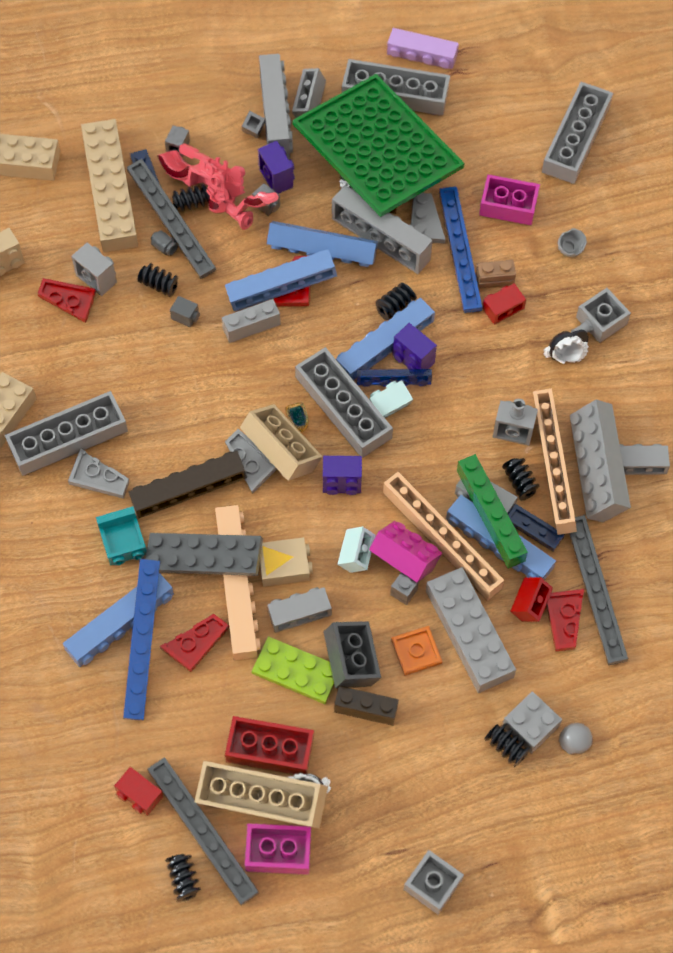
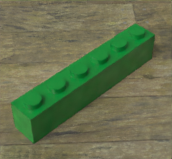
[457,454,528,569]

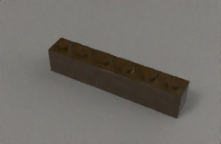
[128,451,247,518]

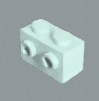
[369,380,413,418]
[337,526,376,573]

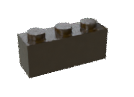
[334,686,399,726]

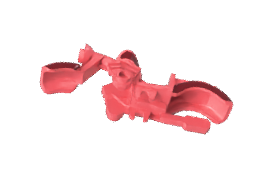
[157,144,278,230]

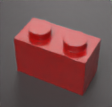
[482,283,526,325]
[510,577,553,622]
[114,767,164,816]

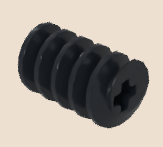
[172,184,210,212]
[137,263,178,297]
[375,282,417,320]
[502,458,540,501]
[484,724,530,768]
[165,854,201,902]

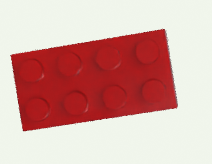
[225,716,314,774]

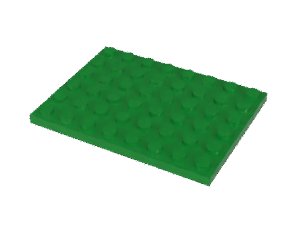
[293,74,465,217]

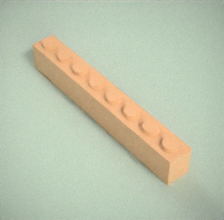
[533,388,577,535]
[383,472,504,601]
[215,505,261,660]

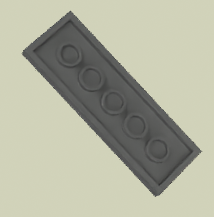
[146,533,263,576]

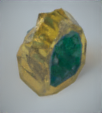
[285,403,309,433]

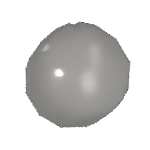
[557,228,587,257]
[559,723,593,754]

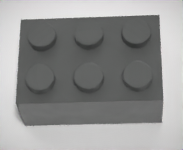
[324,621,381,688]

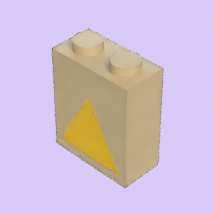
[260,537,313,587]

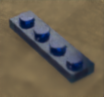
[357,369,432,387]

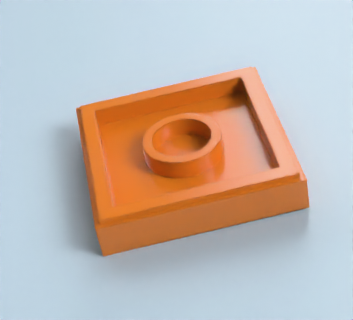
[391,626,442,676]

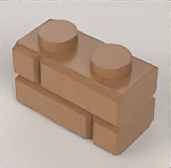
[476,259,516,288]

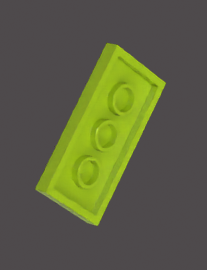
[252,636,334,704]

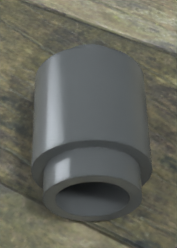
[151,230,178,256]

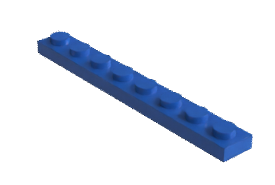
[439,186,482,313]
[123,559,160,721]

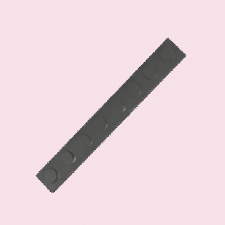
[127,159,216,279]
[569,515,628,666]
[148,757,259,906]

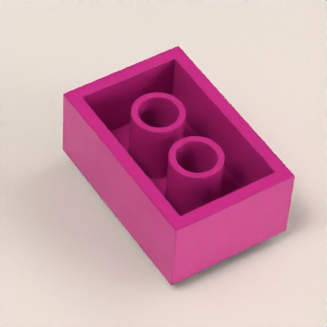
[479,174,540,226]
[369,521,442,583]
[245,824,311,875]

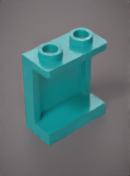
[96,506,147,566]

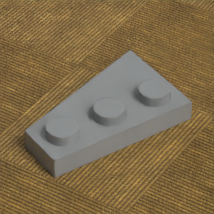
[411,193,446,244]
[225,429,277,494]
[68,448,130,499]

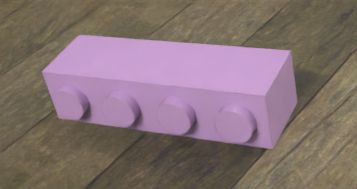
[387,28,459,69]

